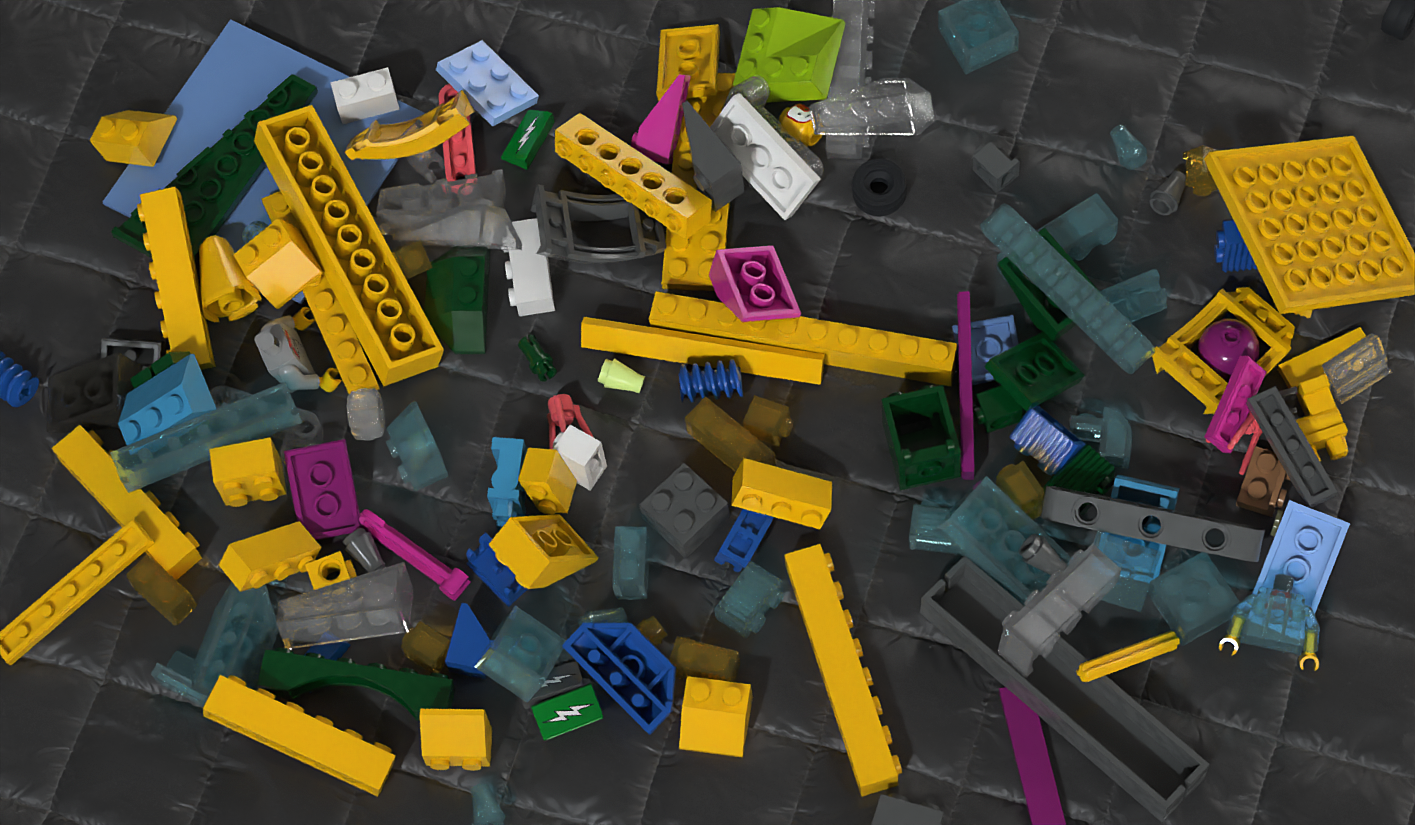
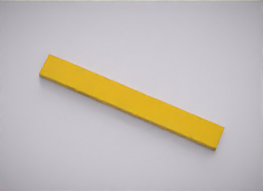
[581,317,824,385]

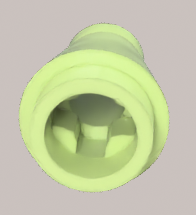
[598,359,645,393]

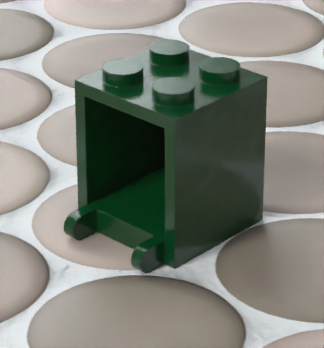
[881,385,961,490]

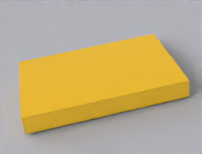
[656,24,720,101]

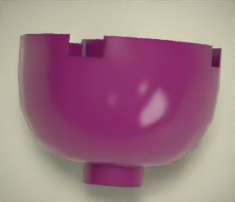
[1197,319,1260,382]

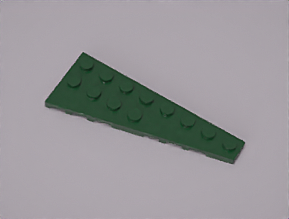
[111,74,318,263]

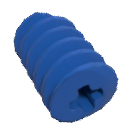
[0,351,39,407]
[679,359,743,403]

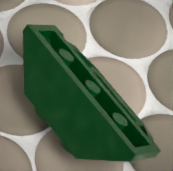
[425,242,491,354]

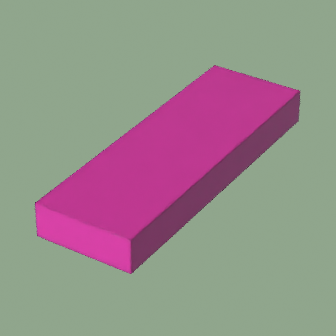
[1204,356,1266,453]

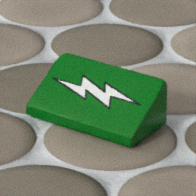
[501,110,555,170]
[531,683,604,741]

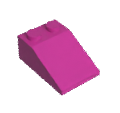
[709,246,801,322]

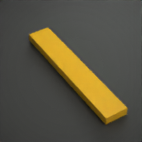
[0,518,154,665]

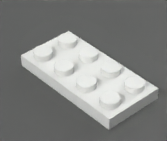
[710,93,821,220]

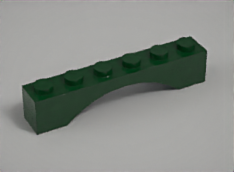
[257,647,455,721]

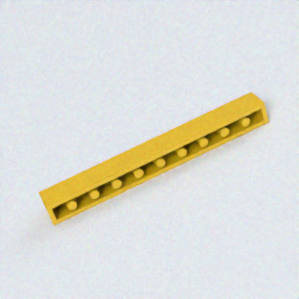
[649,291,957,386]

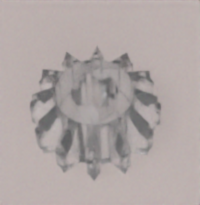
[346,388,386,441]

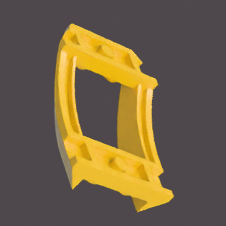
[345,90,475,160]
[1151,287,1295,414]

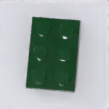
[984,332,1085,411]

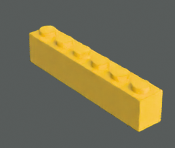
[137,187,216,370]
[51,425,202,583]
[203,675,396,797]

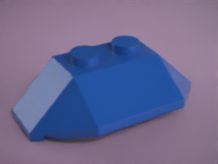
[562,623,676,735]

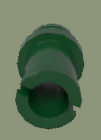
[518,335,557,382]

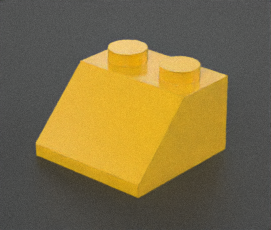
[89,110,177,167]
[233,218,324,309]
[679,676,753,758]
[420,709,493,771]

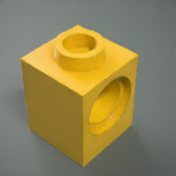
[305,551,357,602]

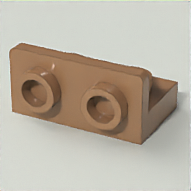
[1236,446,1291,517]

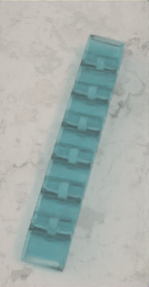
[980,203,1155,374]

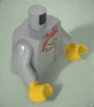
[254,307,342,393]

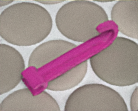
[359,509,471,601]

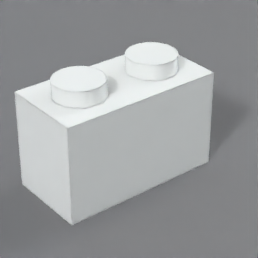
[330,67,400,124]
[552,425,607,491]

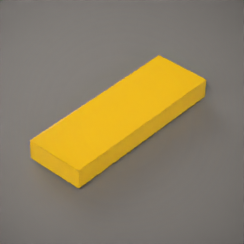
[1277,327,1376,388]

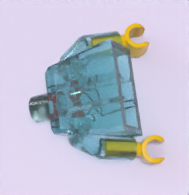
[1219,574,1320,671]

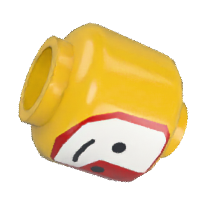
[779,104,824,148]

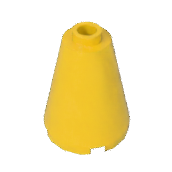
[199,235,262,322]

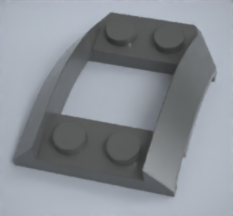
[530,184,666,264]

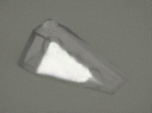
[809,78,936,135]
[392,199,522,250]

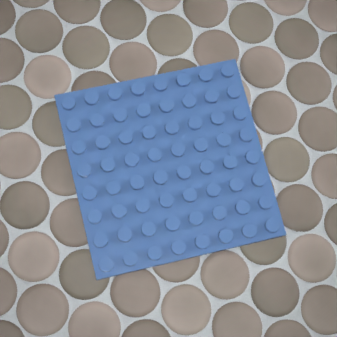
[103,19,425,304]

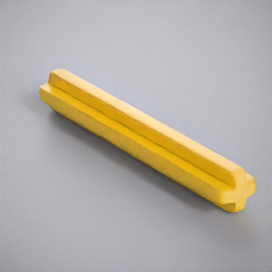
[1076,631,1180,682]

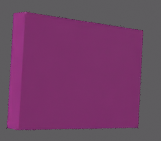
[284,439,363,540]

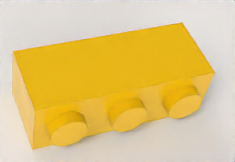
[731,458,832,529]
[218,521,322,592]

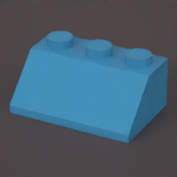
[118,354,217,452]

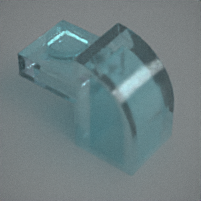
[1070,407,1132,469]

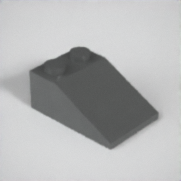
[682,101,744,212]

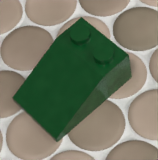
[997,227,1104,342]

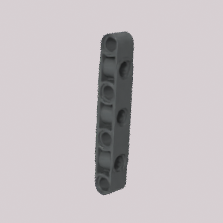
[1040,486,1265,562]

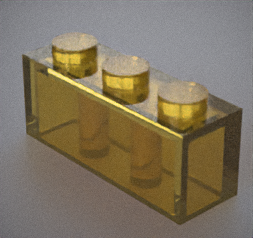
[685,396,776,472]

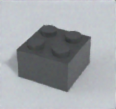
[639,463,730,558]

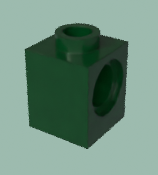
[973,386,1023,433]

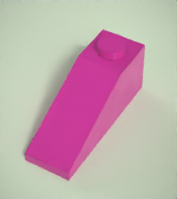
[631,74,691,164]

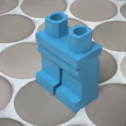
[487,437,527,531]

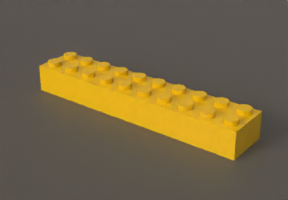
[254,105,444,387]

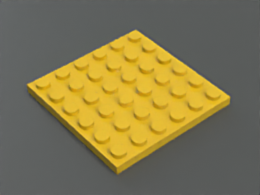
[1204,136,1415,314]

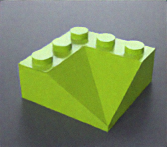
[733,7,846,103]

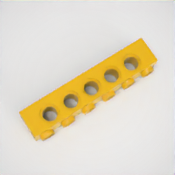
[555,113,712,240]

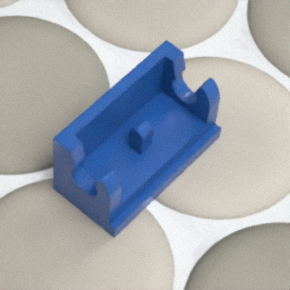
[714,509,774,572]
[466,532,528,607]

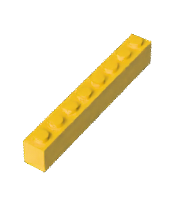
[784,544,903,797]

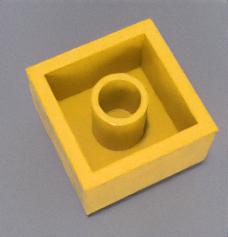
[209,437,286,507]

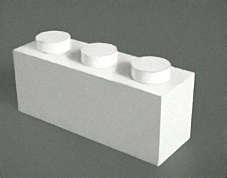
[501,218,555,316]

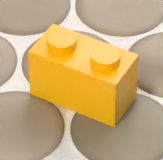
[518,448,577,515]

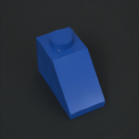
[445,603,497,679]

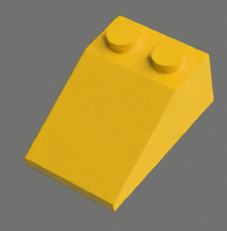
[488,514,599,589]

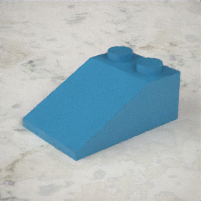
[1095,475,1180,585]

